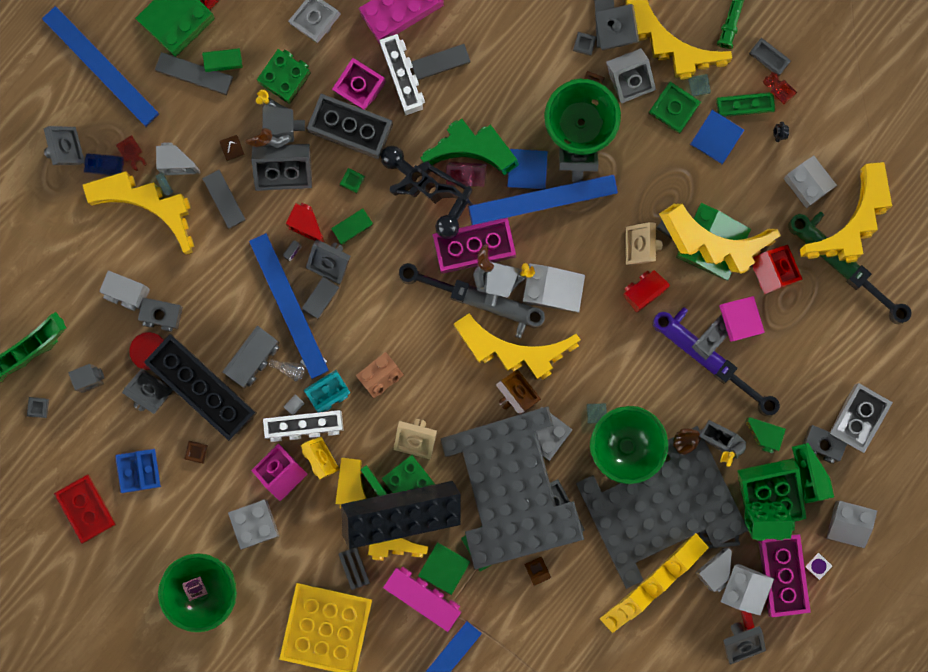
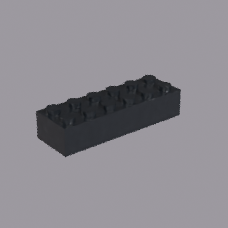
[144,334,257,441]
[341,481,461,549]

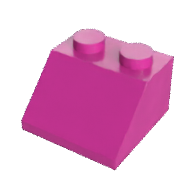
[332,58,386,110]
[251,443,307,501]

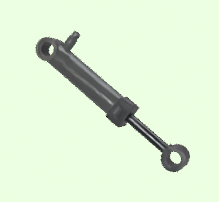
[399,263,545,339]

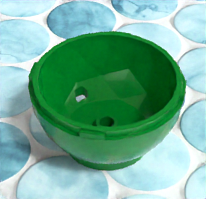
[544,78,621,155]

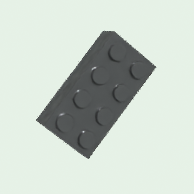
[307,94,393,160]

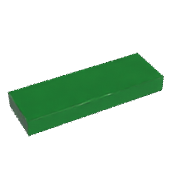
[716,92,775,117]

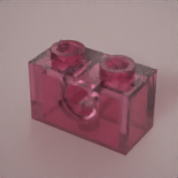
[446,162,487,187]

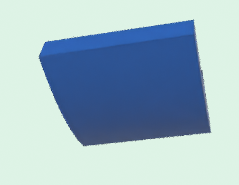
[690,110,744,164]
[507,149,548,189]
[115,449,161,493]

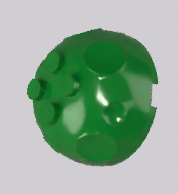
[590,406,668,484]
[158,553,237,632]

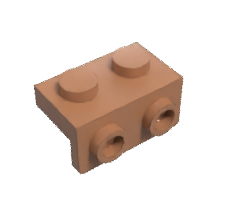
[356,352,404,398]

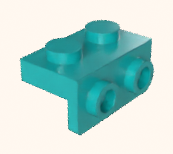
[304,370,350,413]

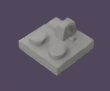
[288,0,341,43]

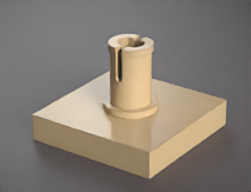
[626,222,663,265]
[393,419,437,459]

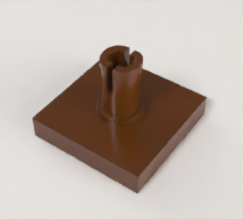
[496,370,541,415]

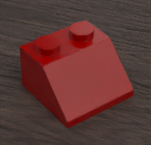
[286,203,325,243]
[752,245,803,294]
[623,270,670,313]

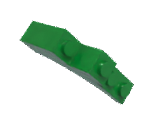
[420,119,519,176]

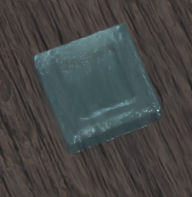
[688,74,711,97]
[156,173,173,195]
[587,403,607,424]

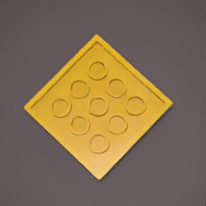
[279,583,372,672]

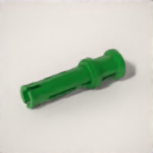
[716,0,744,49]

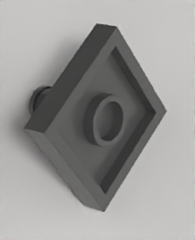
[595,4,639,50]
[44,126,85,165]
[559,148,599,183]
[306,239,351,285]
[122,369,173,414]
[723,623,766,665]

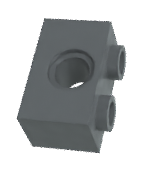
[138,298,183,332]
[68,364,105,393]
[803,425,847,464]

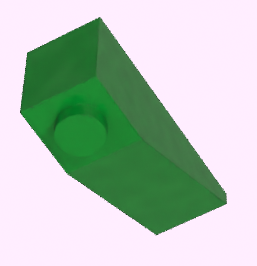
[792,443,834,504]

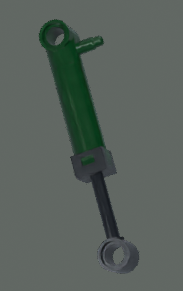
[788,212,912,325]

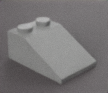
[523,263,585,313]
[830,383,893,453]

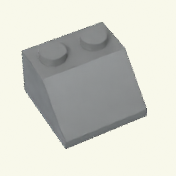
[606,48,656,103]
[156,143,200,175]
[783,156,837,209]
[827,501,877,548]
[695,548,732,592]
[721,564,774,615]

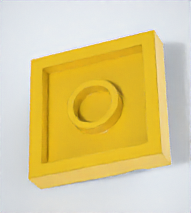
[300,436,340,479]

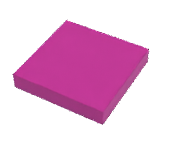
[719,296,765,342]

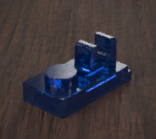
[84,153,124,176]

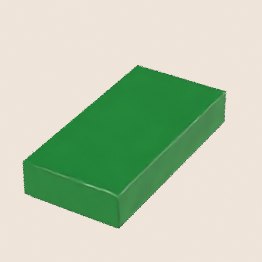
[202,48,243,72]
[331,208,374,245]

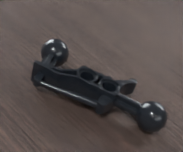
[381,146,473,239]

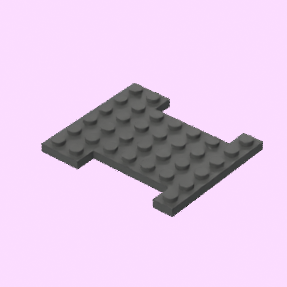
[440,407,584,569]
[576,426,748,589]

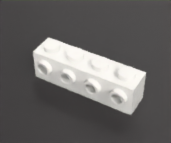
[380,34,425,116]
[263,410,344,442]

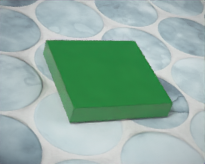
[649,81,701,134]
[361,465,387,496]
[418,542,471,595]

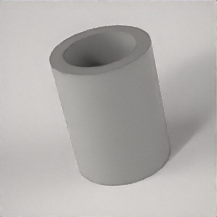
[283,394,305,415]

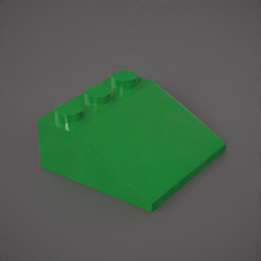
[135,0,215,57]
[676,203,751,281]
[737,458,807,521]

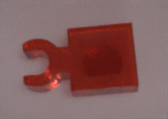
[763,72,798,104]
[116,135,147,171]

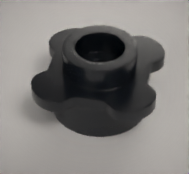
[773,121,789,142]

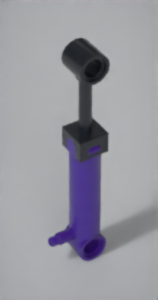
[653,307,780,416]

